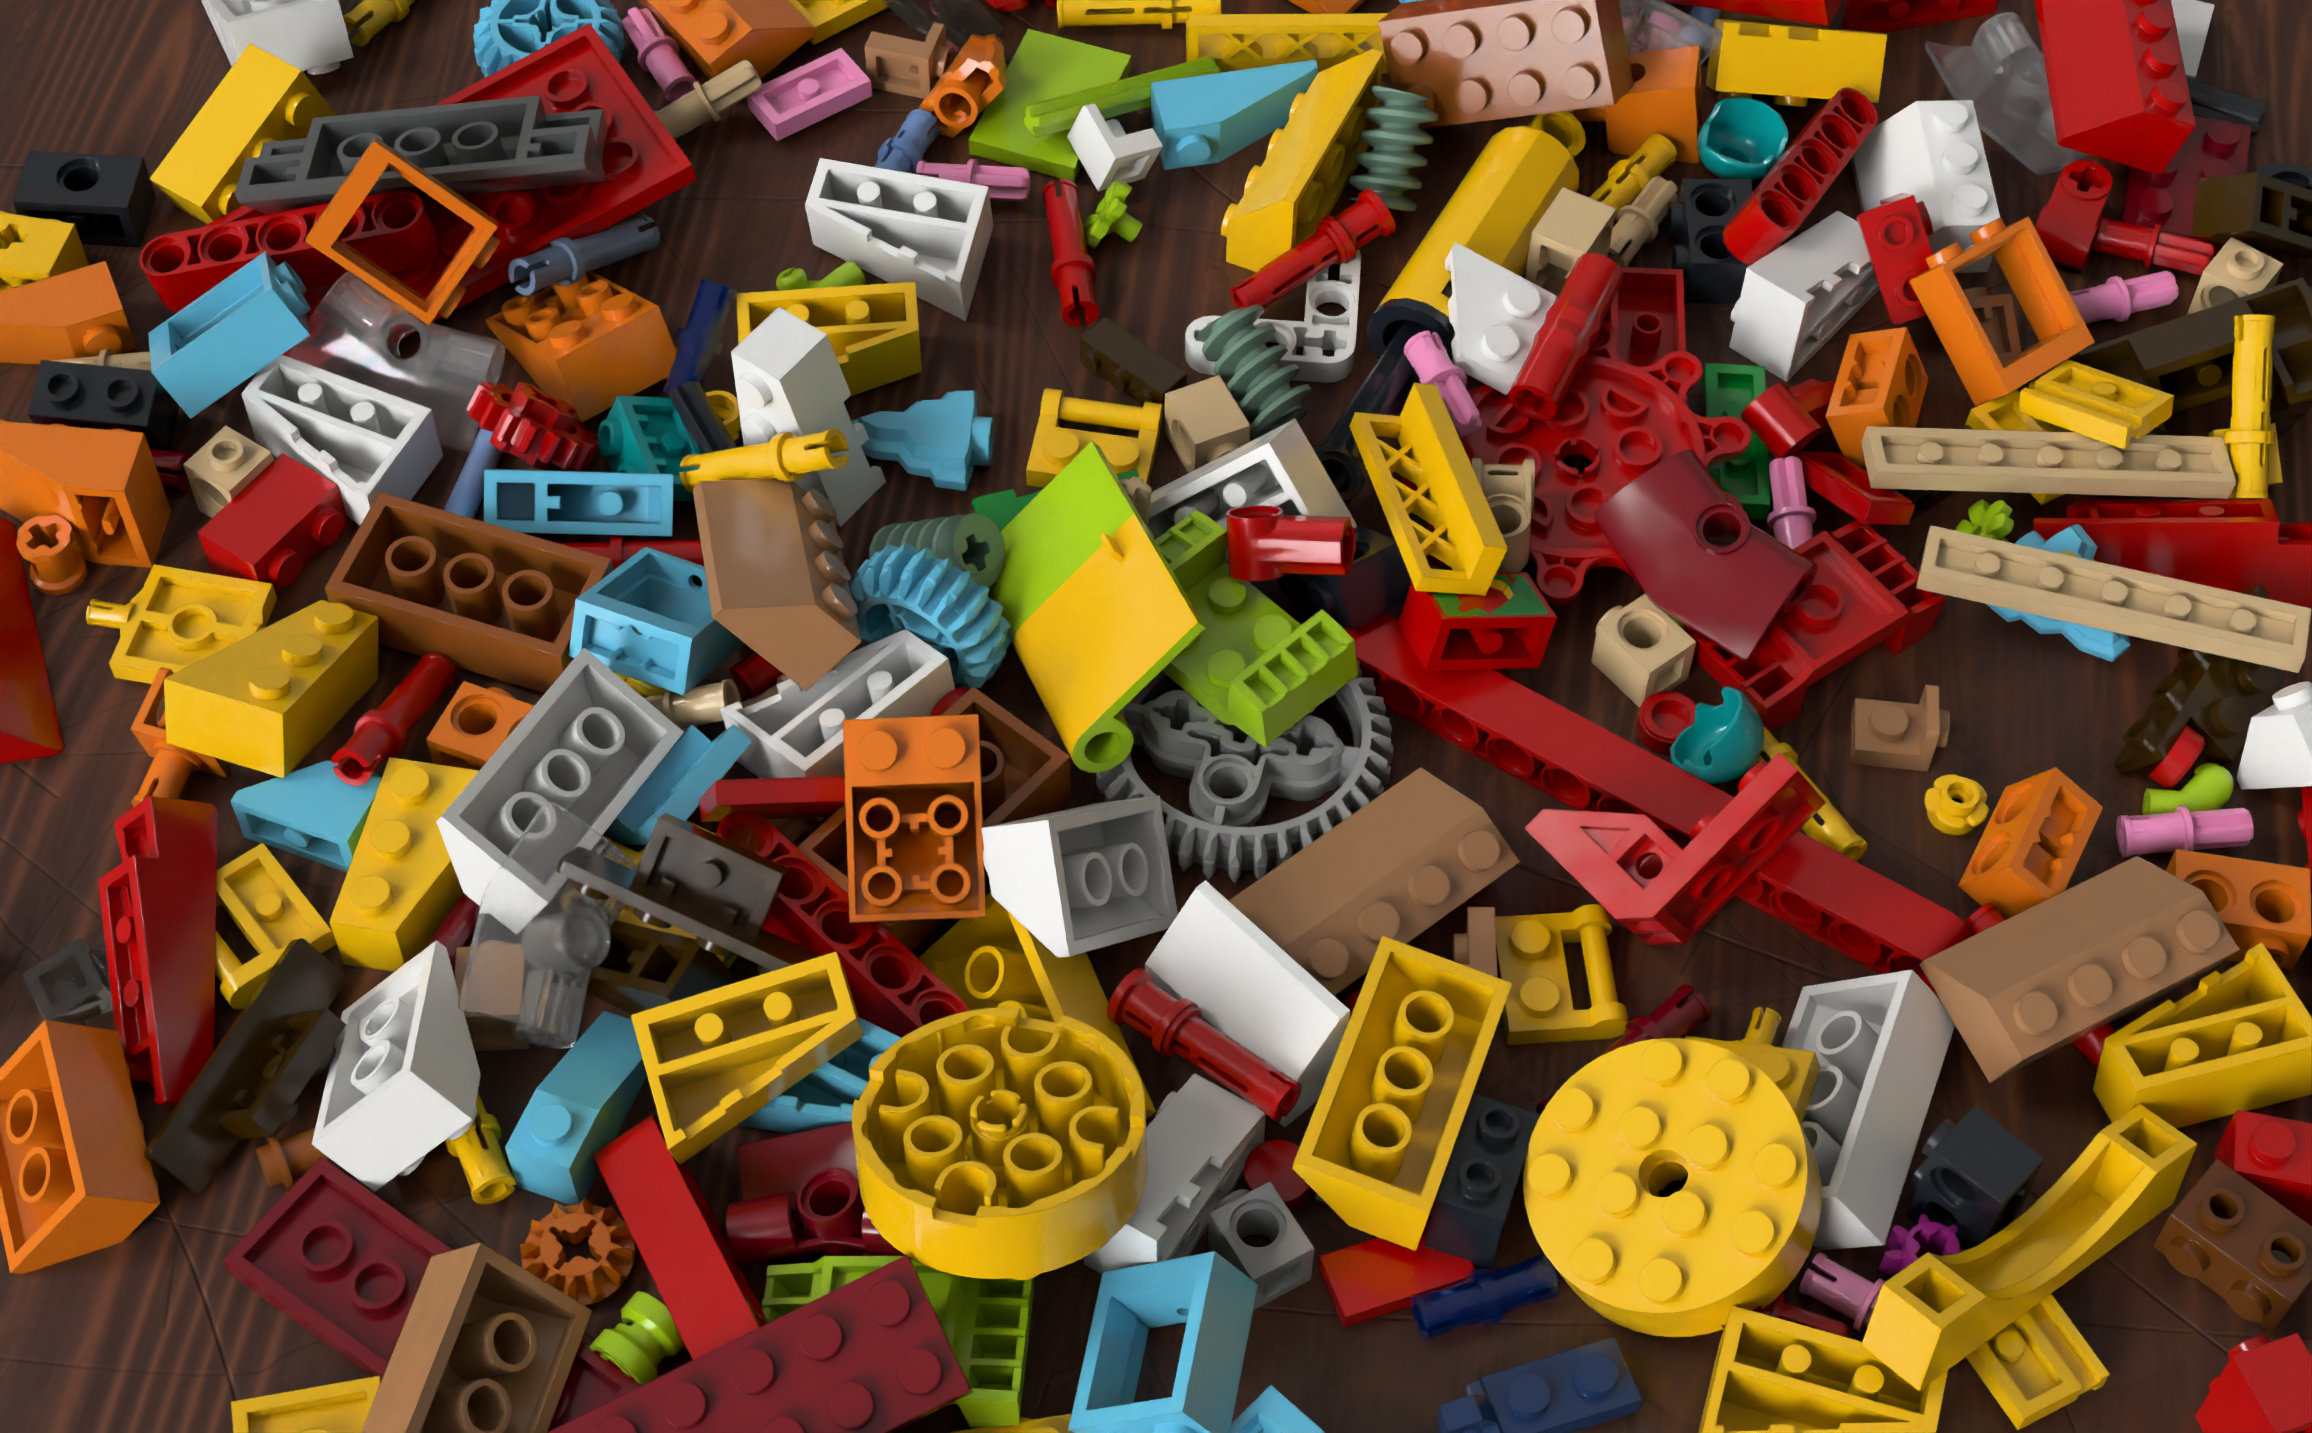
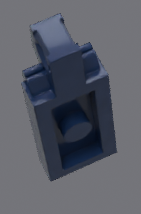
[1436,1336,1642,1433]

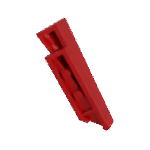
[2033,499,2312,608]
[0,518,64,763]
[98,796,218,1106]

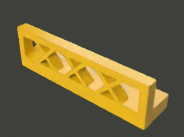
[1186,13,1389,74]
[1349,383,1508,596]

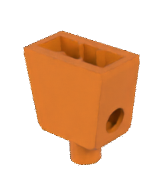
[1573,46,1703,163]

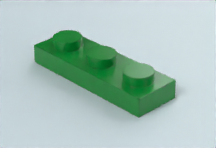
[1702,363,1770,520]

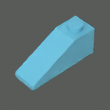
[1151,60,1318,170]
[484,469,674,536]
[505,1011,647,1205]

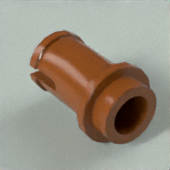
[256,1126,335,1189]

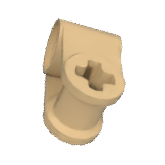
[1472,458,1535,572]

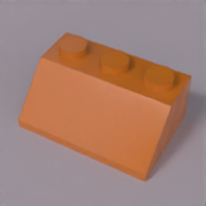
[637,0,817,80]
[0,1020,160,1274]

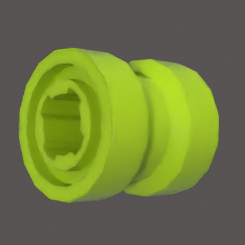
[588,1291,685,1386]

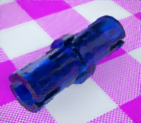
[662,278,738,395]
[1410,1253,1559,1340]

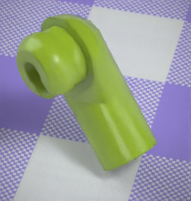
[776,261,865,291]
[2142,763,2234,815]

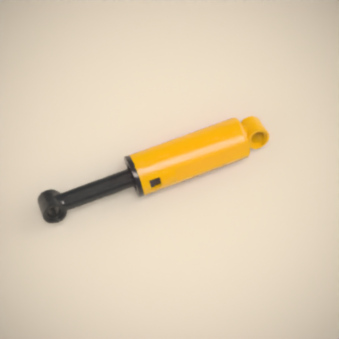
[1314,111,1586,506]

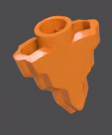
[919,34,1007,138]

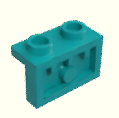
[597,395,701,502]

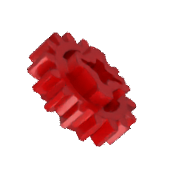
[466,381,599,471]

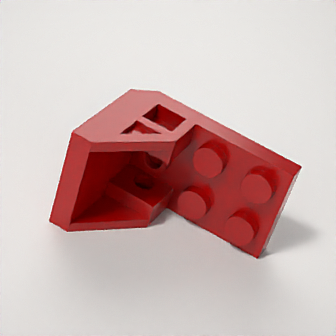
[1524,753,1826,946]

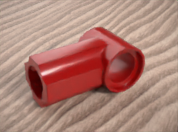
[1740,378,1835,459]
[1226,505,1356,581]

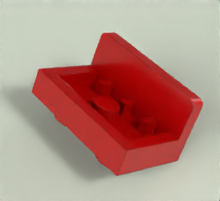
[1857,193,1933,325]

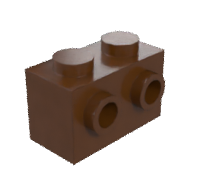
[2153,1159,2312,1334]

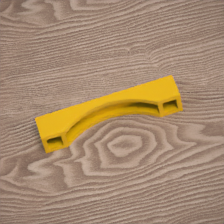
[1861,1104,2198,1391]

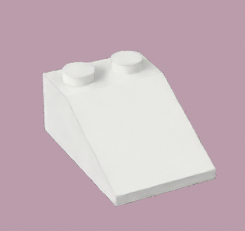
[201,0,354,75]
[312,940,481,1192]

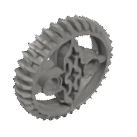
[1096,622,1393,883]

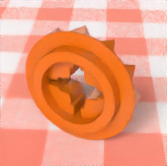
[520,1197,635,1306]

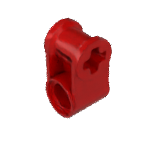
[2035,160,2113,272]

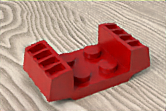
[1683,520,1947,732]

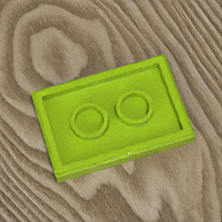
[968,29,1131,182]

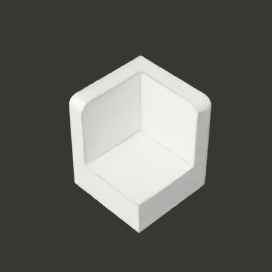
[1067,103,1163,191]

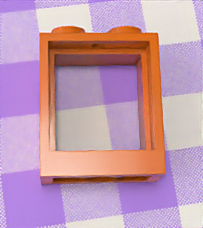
[305,137,501,325]
[1909,216,2095,406]

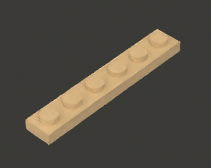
[1861,426,2236,499]
[1916,525,2311,673]

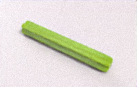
[1023,56,1222,138]

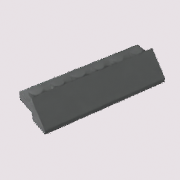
[235,95,608,214]

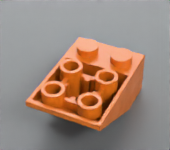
[486,271,683,423]
[0,419,172,568]
[843,714,986,923]

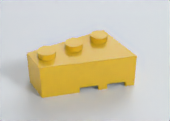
[1706,18,1887,107]
[150,43,337,224]
[736,282,922,397]
[164,600,378,779]
[329,757,479,972]
[2093,942,2312,1129]
[631,952,864,1165]
[1698,1306,1948,1433]

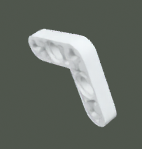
[1185,249,1361,383]

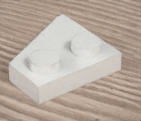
[1445,242,1557,395]

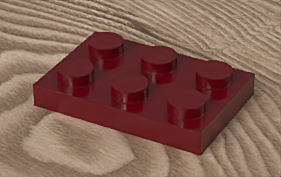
[2120,116,2251,258]

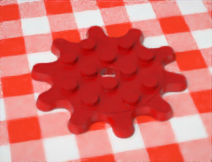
[1403,321,1751,606]

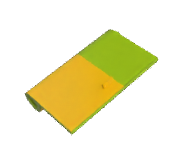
[987,441,1206,773]

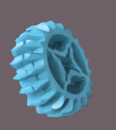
[473,0,625,78]
[850,543,1011,689]

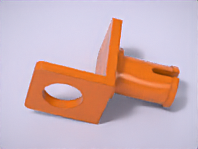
[130,667,230,807]

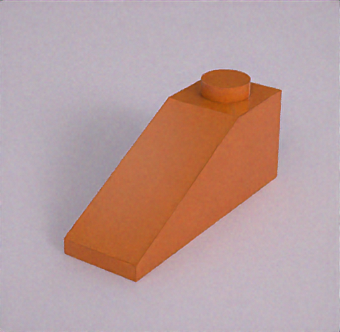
[0,261,137,365]

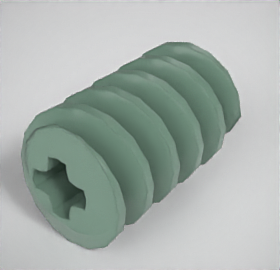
[1347,85,1439,212]
[1196,304,1312,439]
[869,513,1006,588]

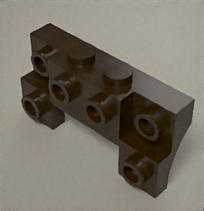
[2069,277,2312,435]

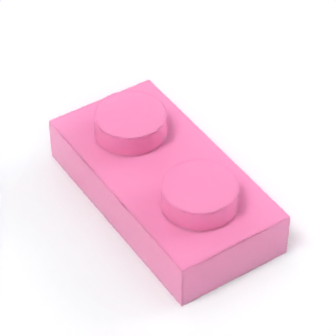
[747,48,872,141]

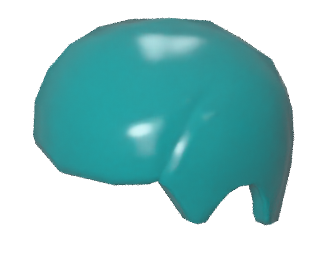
[1697,97,1789,183]
[1670,686,1764,786]

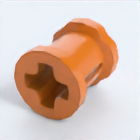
[16,515,88,596]

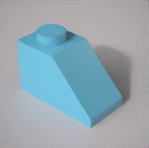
[230,760,382,873]

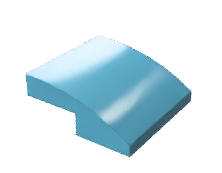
[600,725,752,845]

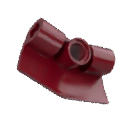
[1594,449,1818,662]
[726,1122,905,1266]

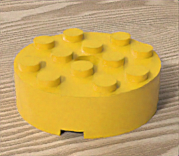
[852,1007,1148,1280]
[1523,1038,1822,1337]

